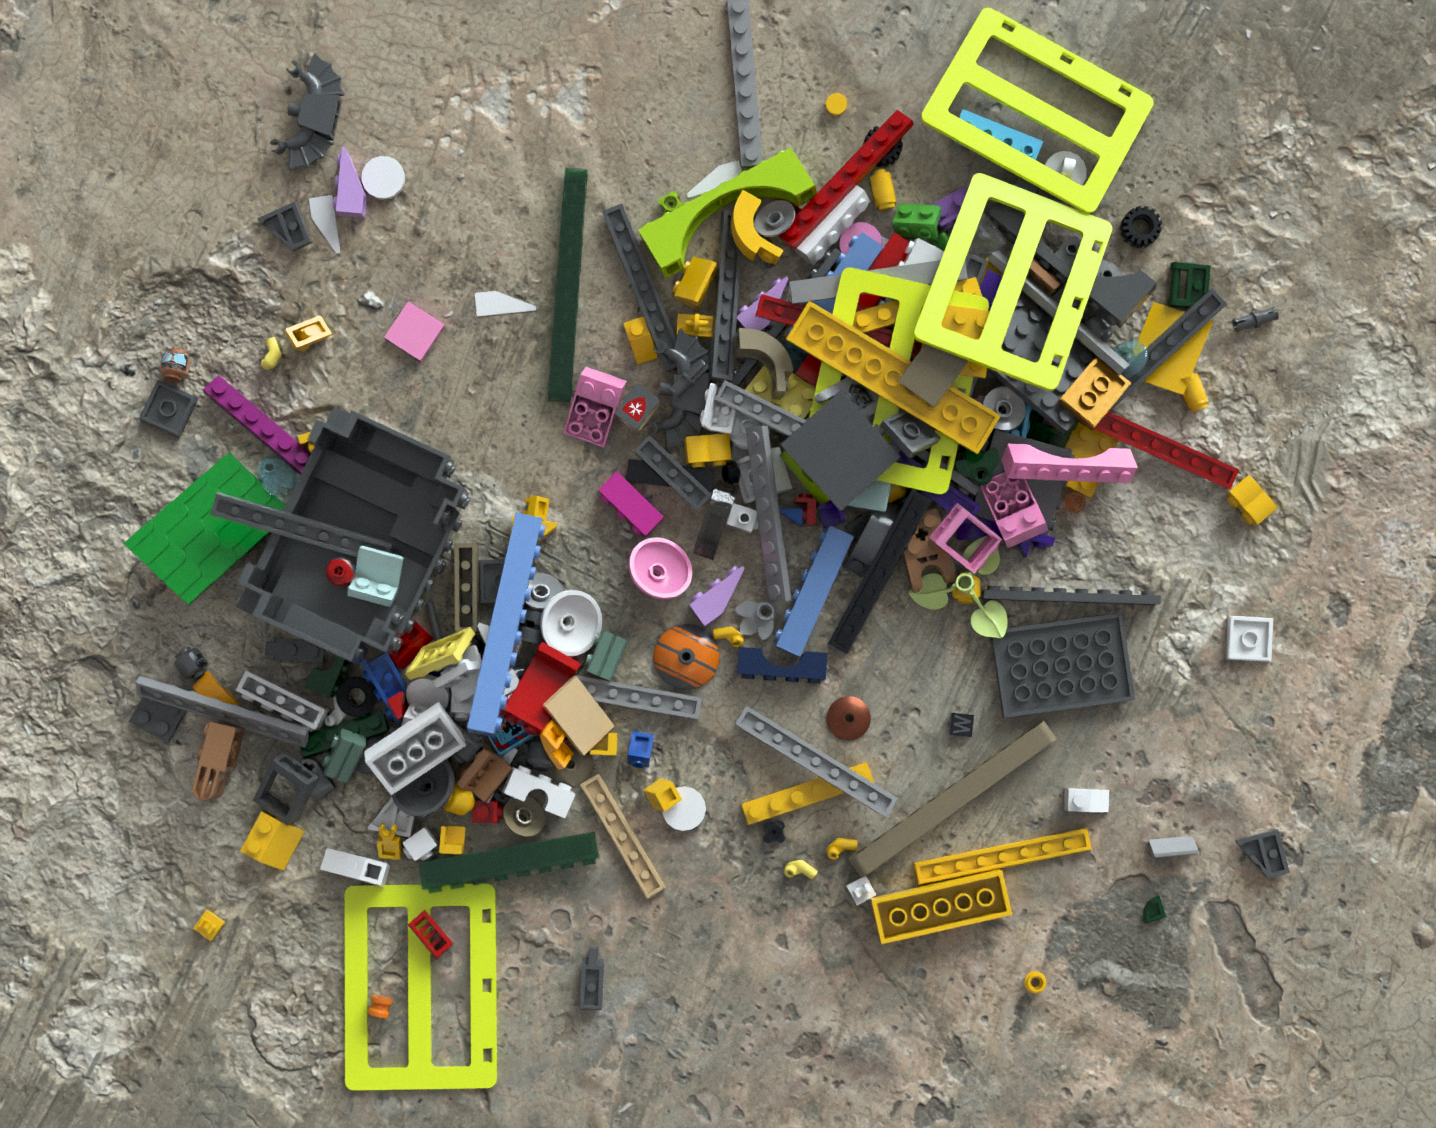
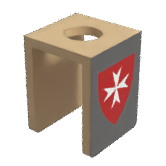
[614,384,660,434]

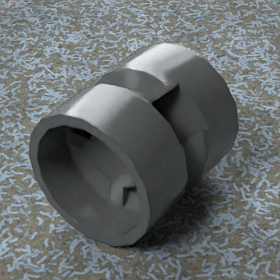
[518,609,545,645]

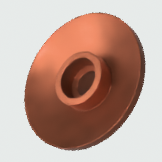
[827,696,871,740]

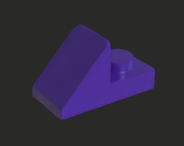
[1016,534,1055,558]

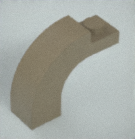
[734,328,793,400]

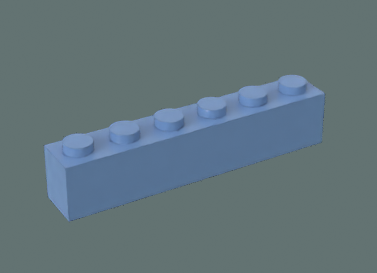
[785,232,883,356]
[773,526,854,657]

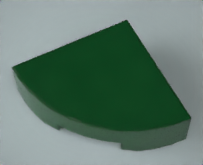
[1143,895,1166,924]

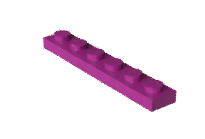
[203,375,311,475]

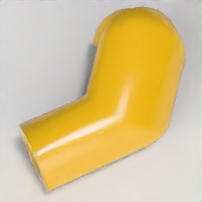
[713,626,744,648]

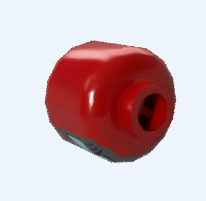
[326,557,356,587]

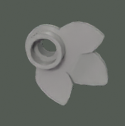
[735,600,776,640]

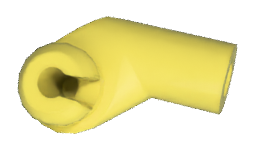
[261,337,281,370]
[784,860,818,880]

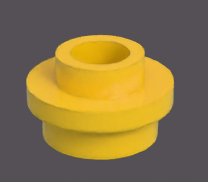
[1024,971,1047,994]

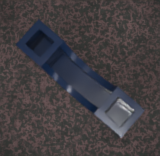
[737,647,827,684]

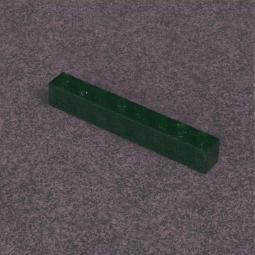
[418,831,600,894]

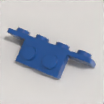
[358,652,407,724]

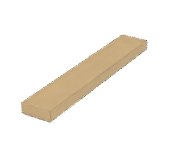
[580,773,666,899]

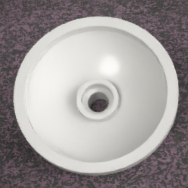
[540,590,602,656]

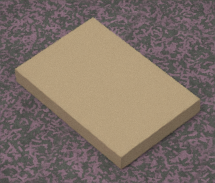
[542,676,614,756]

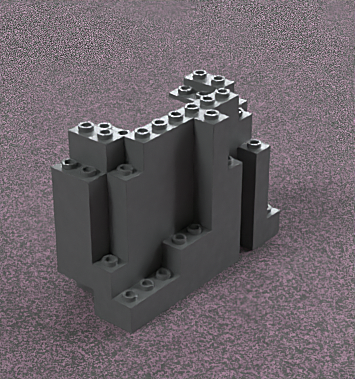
[236,407,470,664]

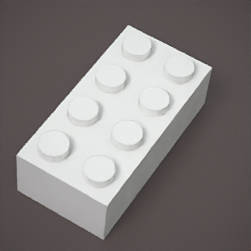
[364,702,466,795]

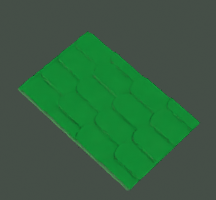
[123,453,286,605]

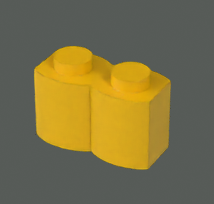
[684,434,732,468]
[1226,475,1277,527]

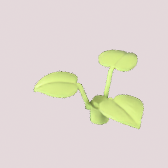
[909,536,1008,638]

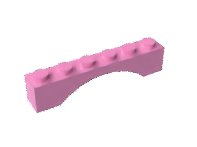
[1001,444,1138,483]

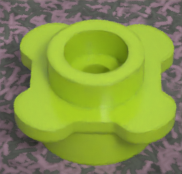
[658,191,683,214]

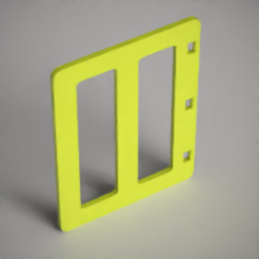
[921,8,1154,214]
[913,173,1112,391]
[809,267,989,495]
[345,883,497,1090]

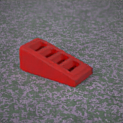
[408,910,454,960]

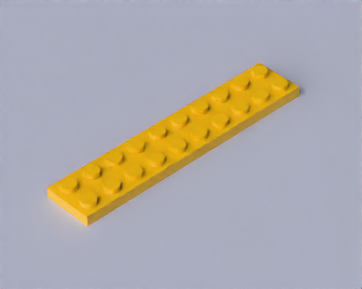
[786,301,1001,454]

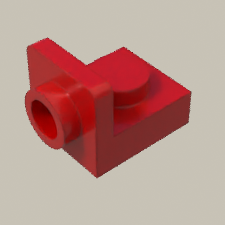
[794,494,816,526]
[472,800,503,824]

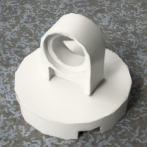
[1045,151,1087,185]

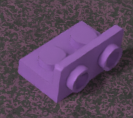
[932,187,967,232]

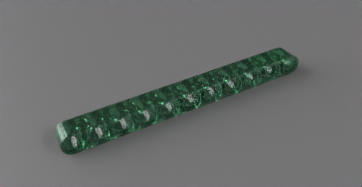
[548,168,588,403]

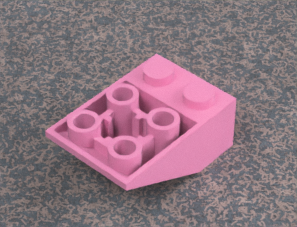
[563,367,627,447]
[980,472,1049,548]

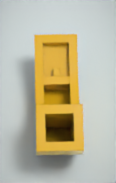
[730,190,784,265]

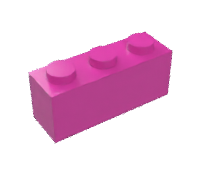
[598,471,664,537]

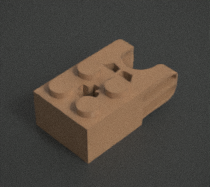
[893,508,956,593]
[192,722,245,800]

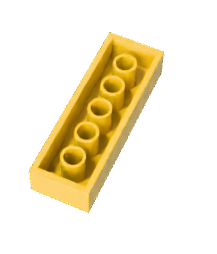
[870,869,1013,944]

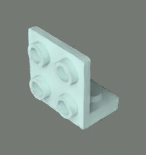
[847,480,891,512]
[347,546,403,607]

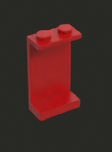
[501,642,581,736]

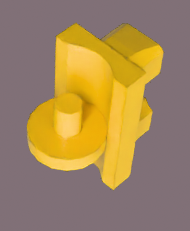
[676,314,713,339]

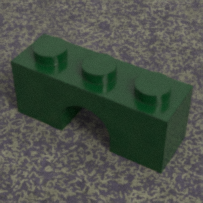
[305,653,351,698]

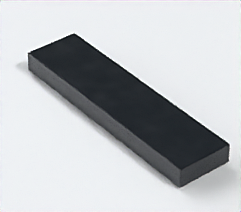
[626,459,715,493]

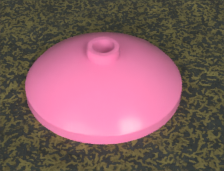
[628,538,692,599]

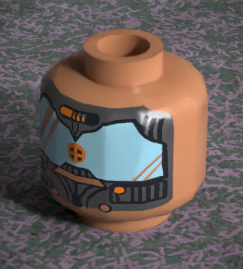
[160,348,191,383]

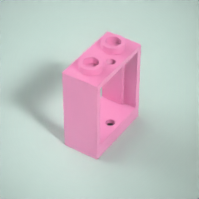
[929,503,1002,573]

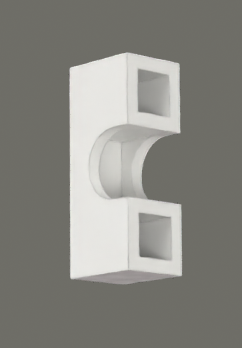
[502,765,575,818]

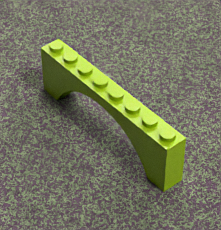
[638,147,817,279]

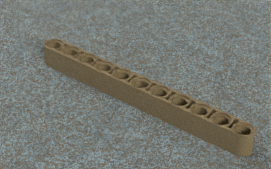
[848,720,1057,878]

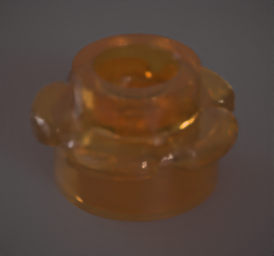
[1065,491,1086,513]

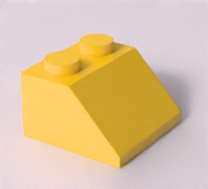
[672,257,717,311]
[240,811,305,871]

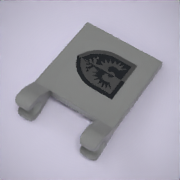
[815,377,879,416]

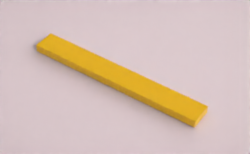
[913,828,1092,885]

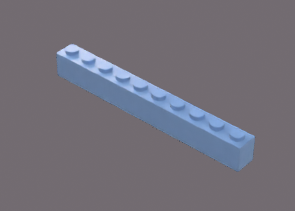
[467,512,546,737]

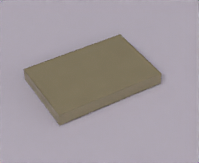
[898,344,968,408]

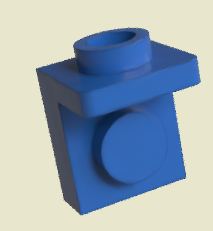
[627,731,654,768]

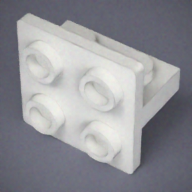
[700,383,738,435]
[433,645,482,703]

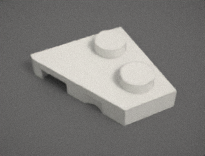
[368,797,415,838]

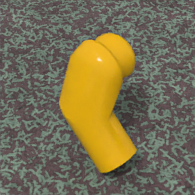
[826,838,858,860]

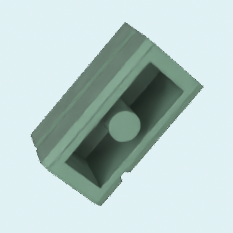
[584,630,628,681]
[321,728,366,783]

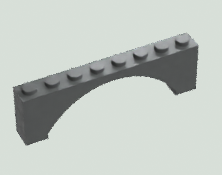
[988,177,1157,328]

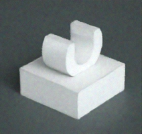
[846,876,876,905]

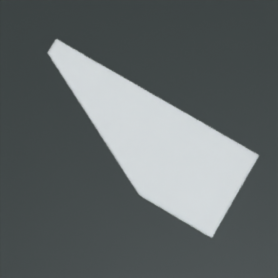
[475,291,536,316]

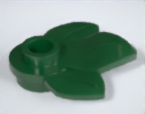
[955,447,999,486]

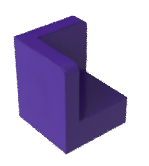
[817,502,846,529]

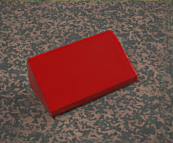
[388,620,433,670]
[387,691,408,719]

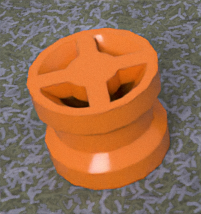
[367,995,393,1018]

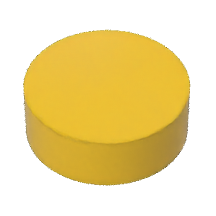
[825,93,847,116]

